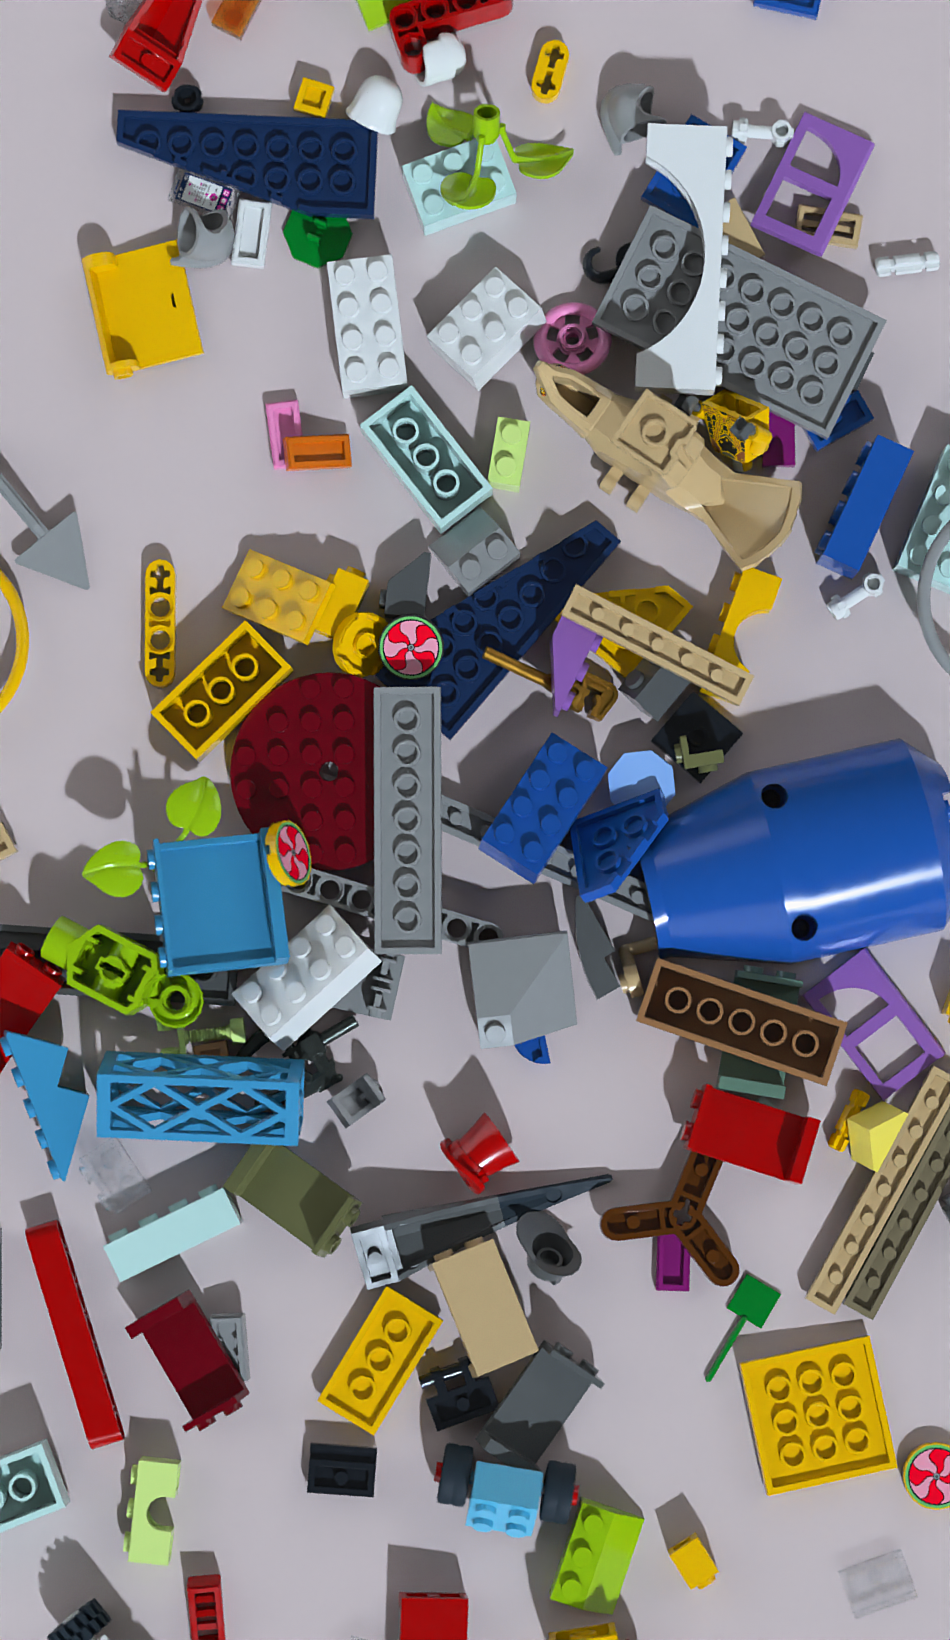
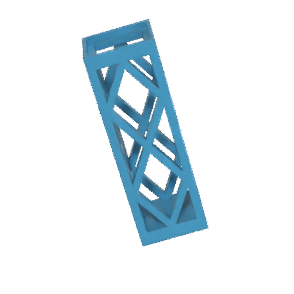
[97,1051,305,1146]

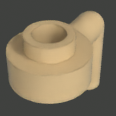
[618,936,658,998]

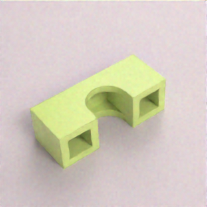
[123,1456,182,1566]

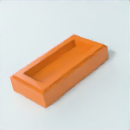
[283,434,352,471]

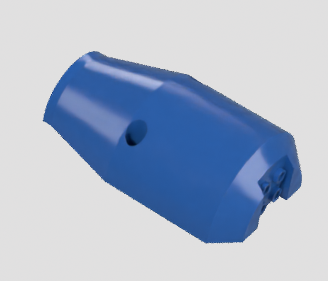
[640,738,950,964]

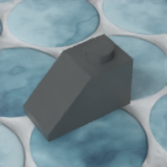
[379,552,431,619]

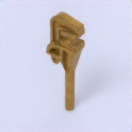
[482,646,618,722]

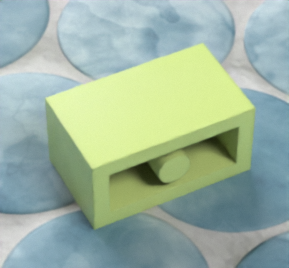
[487,416,530,492]

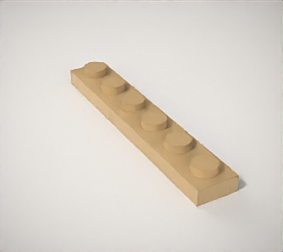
[561,584,754,706]

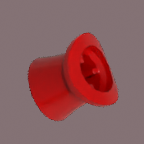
[440,1113,520,1194]

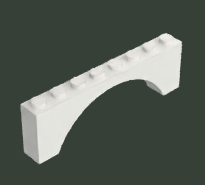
[635,123,733,396]

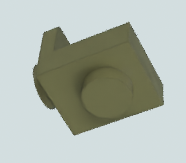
[674,735,724,773]

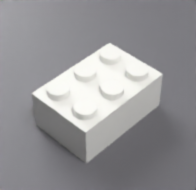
[427,266,547,391]

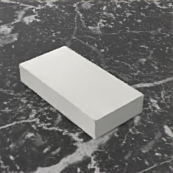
[231,199,272,269]

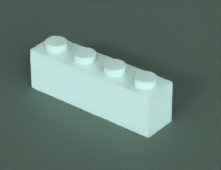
[103,1184,243,1282]

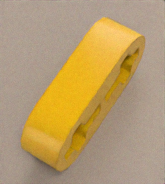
[531,40,569,104]

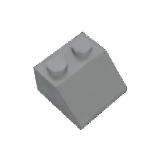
[428,506,520,597]

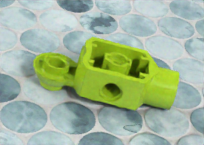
[40,916,204,1028]

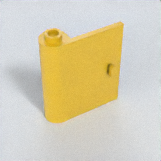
[82,239,204,380]

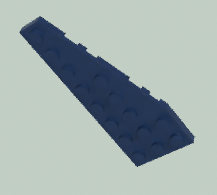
[116,110,378,219]
[375,520,621,741]

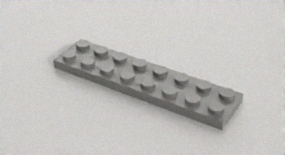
[374,687,442,954]

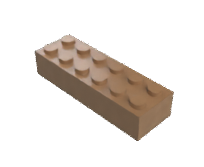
[636,958,848,1086]

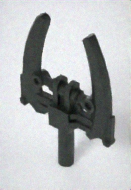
[236,1015,359,1105]

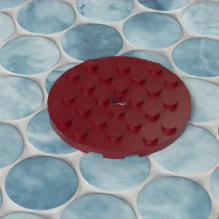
[230,672,380,871]

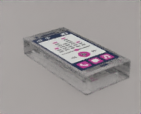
[168,168,241,219]

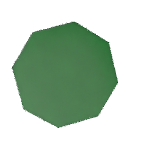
[283,210,353,269]

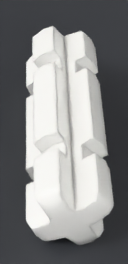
[875,251,940,277]

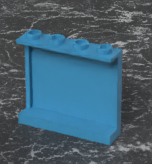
[147,827,290,977]

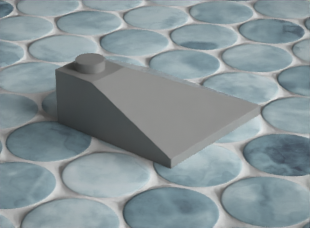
[468,930,577,1049]

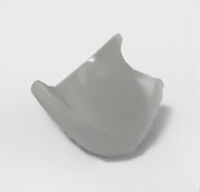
[600,84,667,155]
[170,206,234,268]

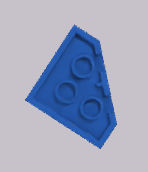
[570,788,669,903]

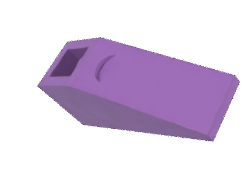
[550,616,603,717]

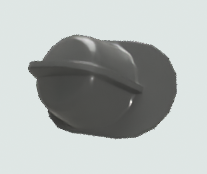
[516,1211,582,1285]

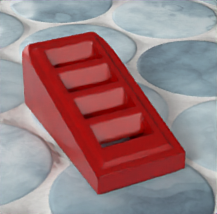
[187,1574,226,1640]

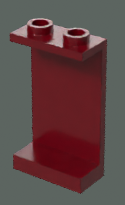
[125,1289,250,1432]

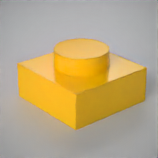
[294,77,335,118]

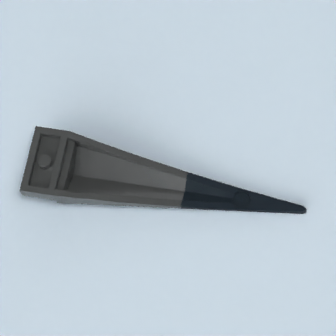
[350,1174,613,1290]

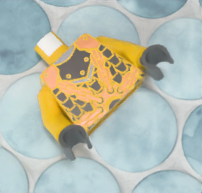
[673,389,773,472]

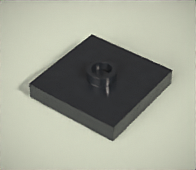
[650,691,743,784]

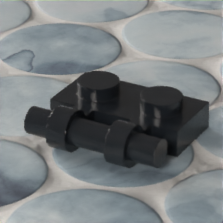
[418,1355,499,1432]

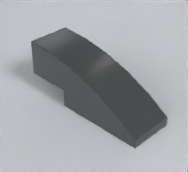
[574,895,620,1000]

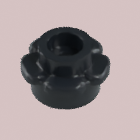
[171,84,204,113]

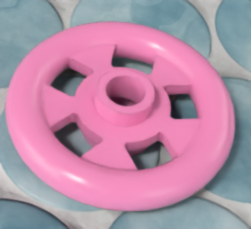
[534,302,612,375]

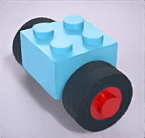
[434,1443,579,1538]

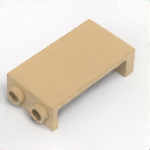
[427,1236,539,1378]

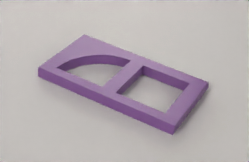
[750,112,875,257]
[802,948,946,1101]

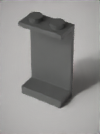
[475,1340,605,1472]

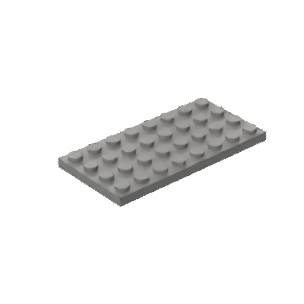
[592,205,887,440]

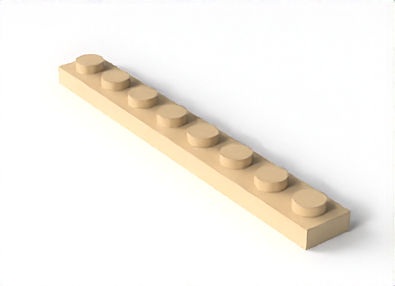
[804,1065,950,1315]

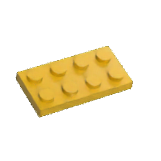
[317,1285,443,1436]

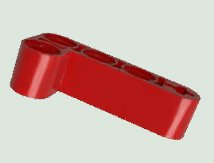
[389,0,513,74]

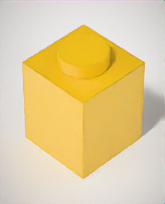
[667,1532,719,1590]

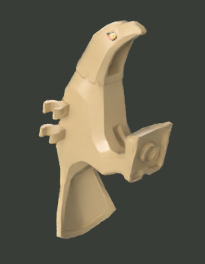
[533,360,802,571]

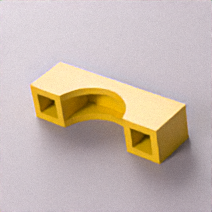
[699,568,783,704]

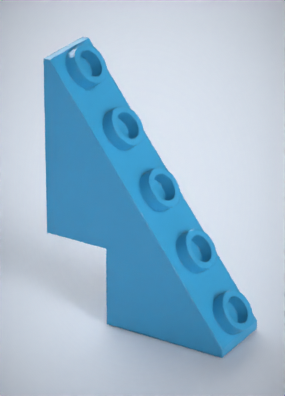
[0,1030,90,1181]

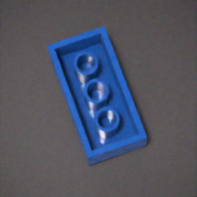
[814,434,914,580]
[478,733,608,884]

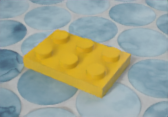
[222,549,336,646]

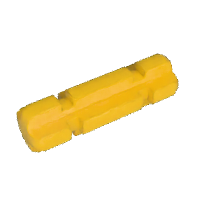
[828,1089,870,1152]

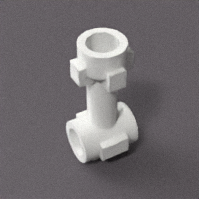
[731,118,794,148]
[826,572,885,621]

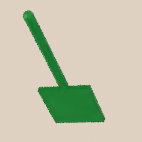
[705,1274,781,1382]

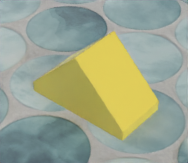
[847,1101,908,1173]

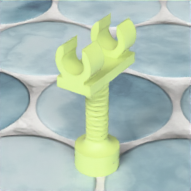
[156,1017,246,1054]

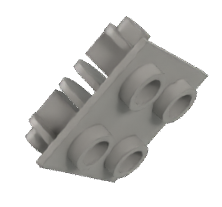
[332,948,405,1021]

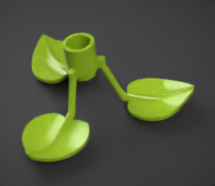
[426,102,574,210]
[82,776,221,897]

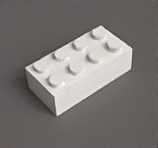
[327,254,408,399]
[232,905,382,1051]

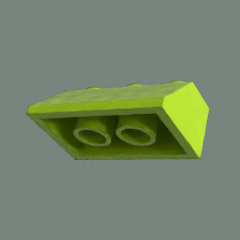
[549,1496,645,1615]

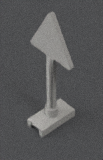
[0,473,90,590]

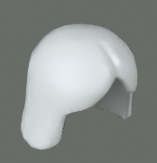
[414,32,466,87]
[346,75,403,135]

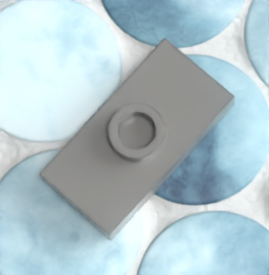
[210,1313,250,1381]

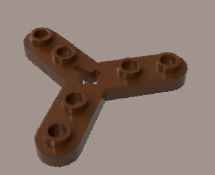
[599,1151,740,1286]

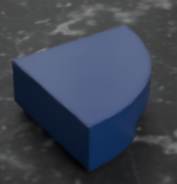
[514,1035,551,1064]

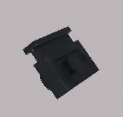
[307,1442,377,1497]

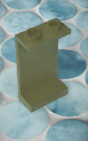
[222,1144,363,1258]

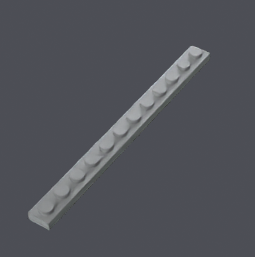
[320,762,654,922]

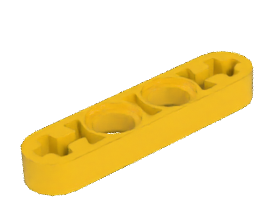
[145,559,176,688]

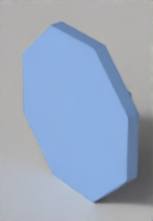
[608,750,676,806]

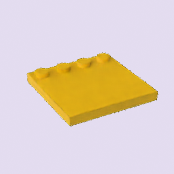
[739,1335,898,1496]

